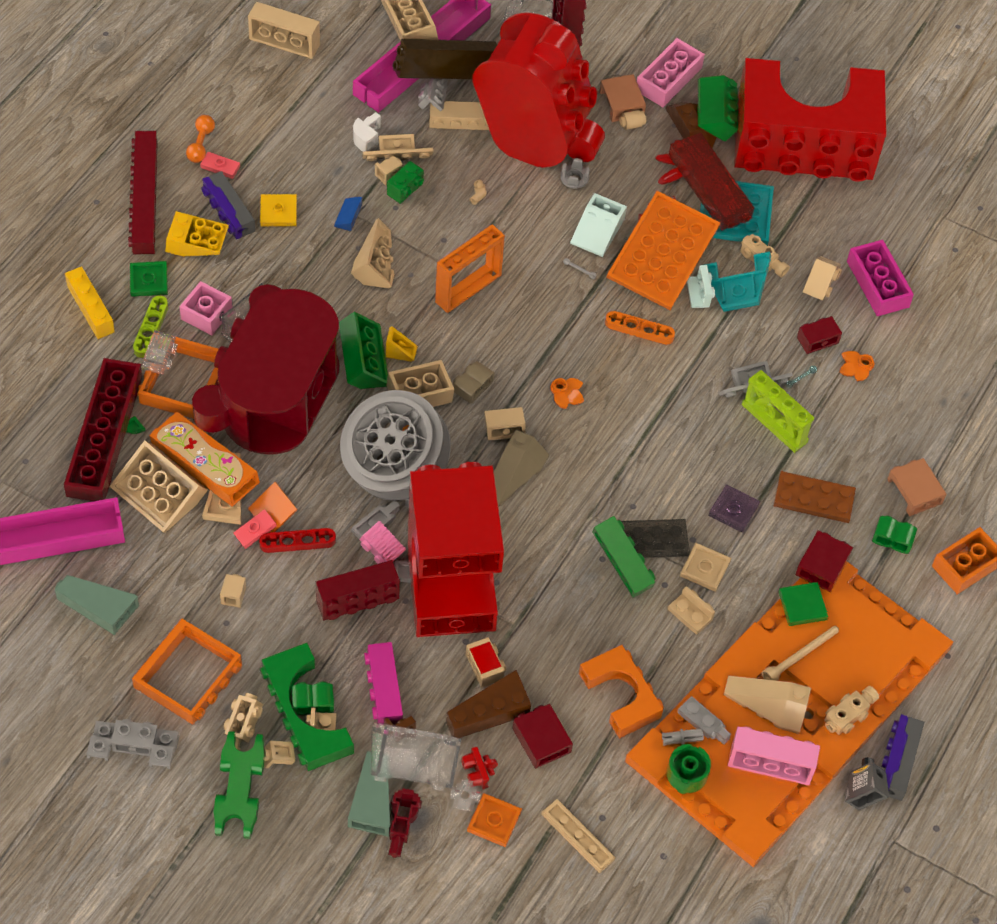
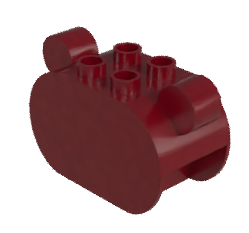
[192,284,340,455]

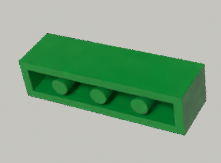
[592,516,656,598]

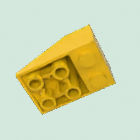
[165,211,229,257]

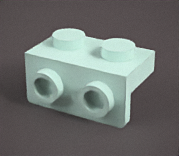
[686,265,715,308]

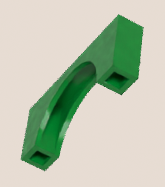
[260,643,354,771]

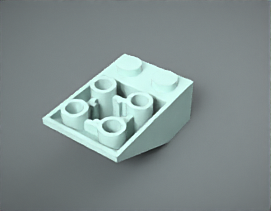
[570,193,627,257]

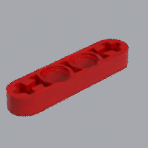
[259,528,336,553]

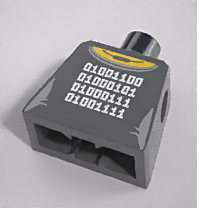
[845,757,889,810]

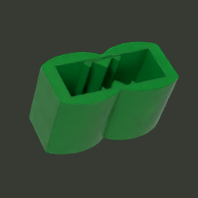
[872,516,917,554]
[292,681,334,715]

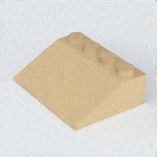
[109,440,208,533]

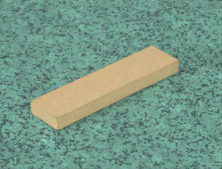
[541,799,615,873]

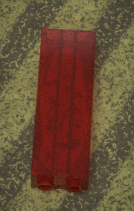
[669,133,754,231]

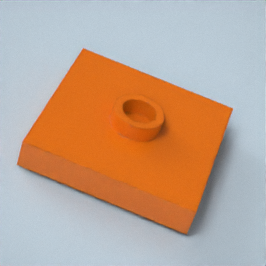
[467,793,522,847]

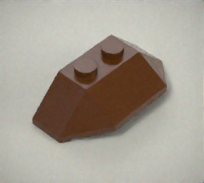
[665,102,717,157]

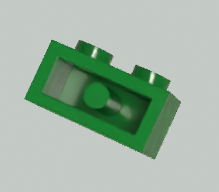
[387,161,424,204]

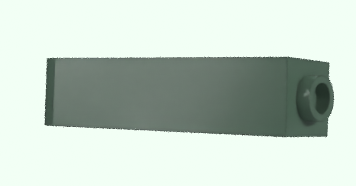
[55,575,139,635]
[348,751,390,837]

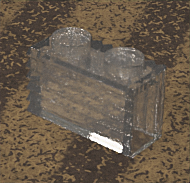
[142,330,178,375]

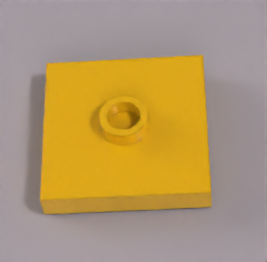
[260,194,297,227]

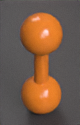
[186,115,215,163]

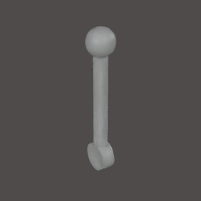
[563,258,597,279]

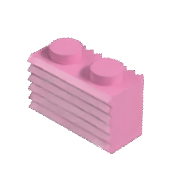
[359,521,406,564]

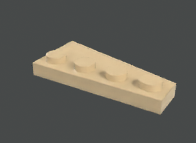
[202,452,241,525]

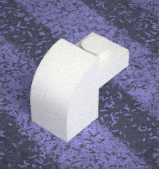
[353,112,381,152]

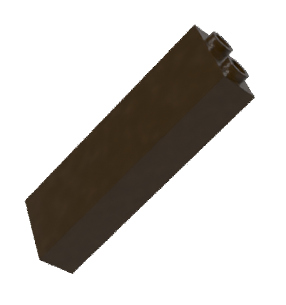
[393,39,497,80]

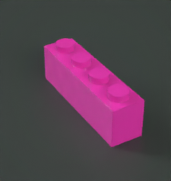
[364,642,403,727]

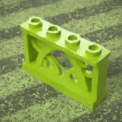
[741,370,814,453]

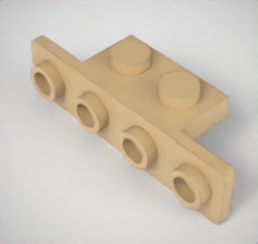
[362,134,433,161]

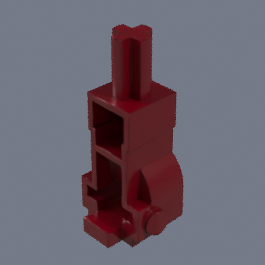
[388,788,422,858]

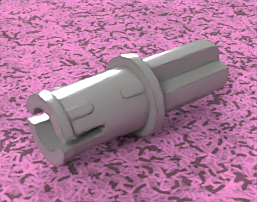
[662,729,704,746]

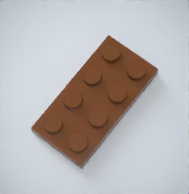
[773,471,856,523]

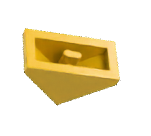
[386,326,418,362]

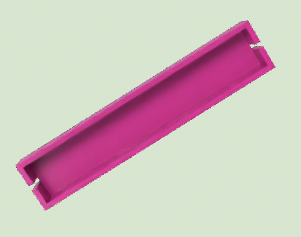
[353,0,491,113]
[0,497,125,565]

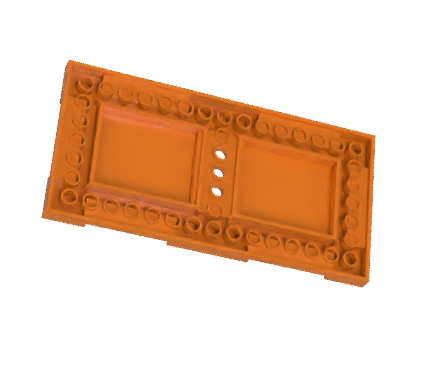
[625,562,954,868]

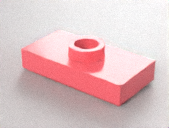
[200,152,240,179]
[233,509,277,549]

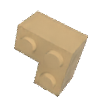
[803,256,842,300]

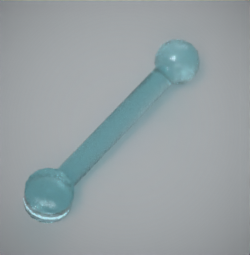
[786,366,817,388]

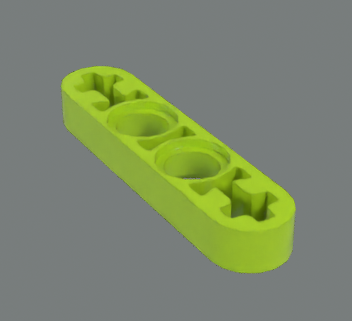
[133,296,168,358]

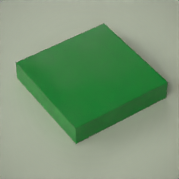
[130,261,168,297]
[778,582,828,626]

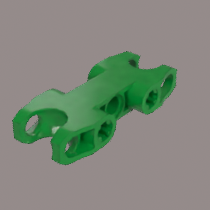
[213,731,265,839]

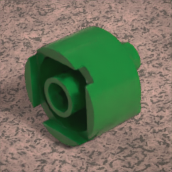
[666,744,711,794]

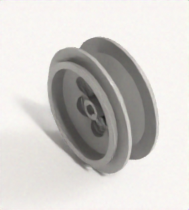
[340,390,451,501]

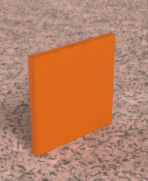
[248,482,298,533]

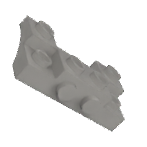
[86,719,179,769]

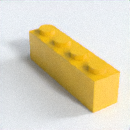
[65,266,115,339]

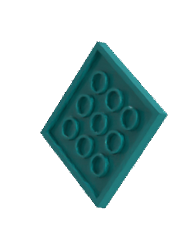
[700,179,774,246]

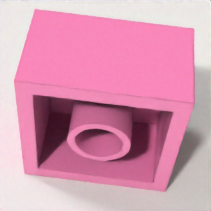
[179,281,233,335]

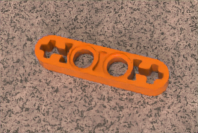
[605,311,675,345]

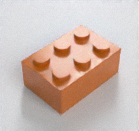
[932,527,997,595]

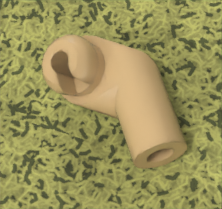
[470,180,487,205]

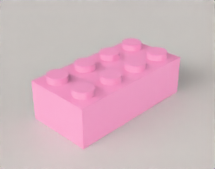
[637,38,705,107]
[728,727,820,785]

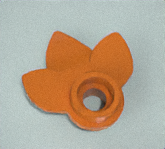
[840,351,875,381]
[550,378,584,409]

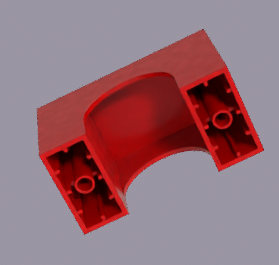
[734,58,886,182]
[407,462,504,637]

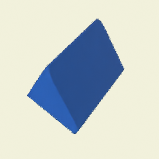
[334,197,362,231]

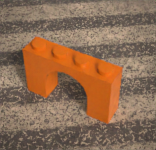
[579,645,664,739]

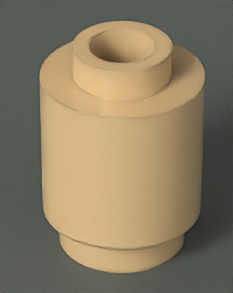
[619,110,646,130]

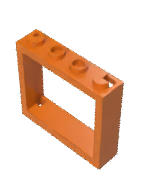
[435,224,505,314]
[137,334,218,419]
[132,619,242,725]

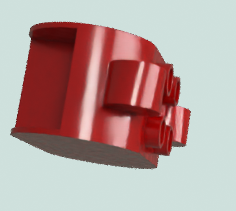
[473,13,605,167]

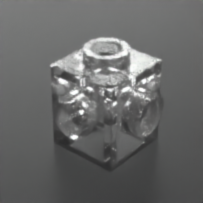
[450,779,481,811]

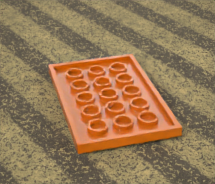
[606,191,720,311]

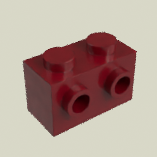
[797,316,842,354]

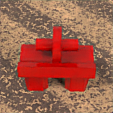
[461,747,498,790]

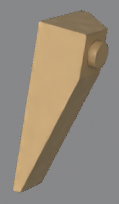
[351,218,394,288]
[724,676,811,734]

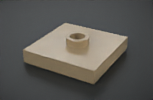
[680,543,732,592]

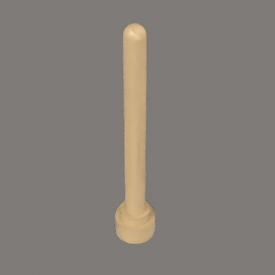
[762,626,839,681]

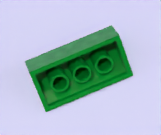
[698,75,738,142]
[339,312,388,389]

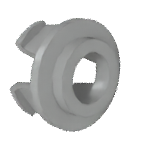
[560,158,590,189]

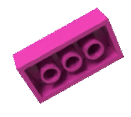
[847,240,914,316]

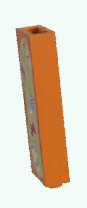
[149,412,260,507]

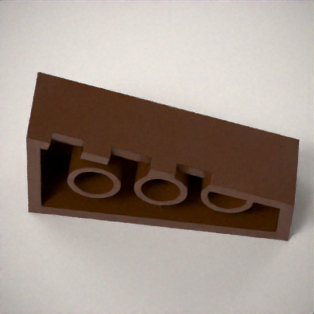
[446,670,531,740]

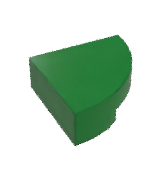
[126,416,146,434]

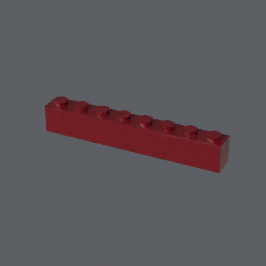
[128,131,158,255]

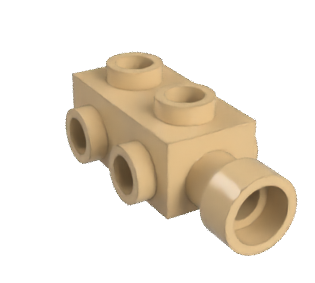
[741,234,790,278]
[824,686,879,735]
[224,693,263,751]

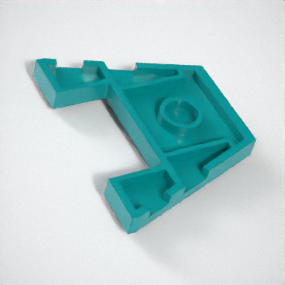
[704,252,771,312]

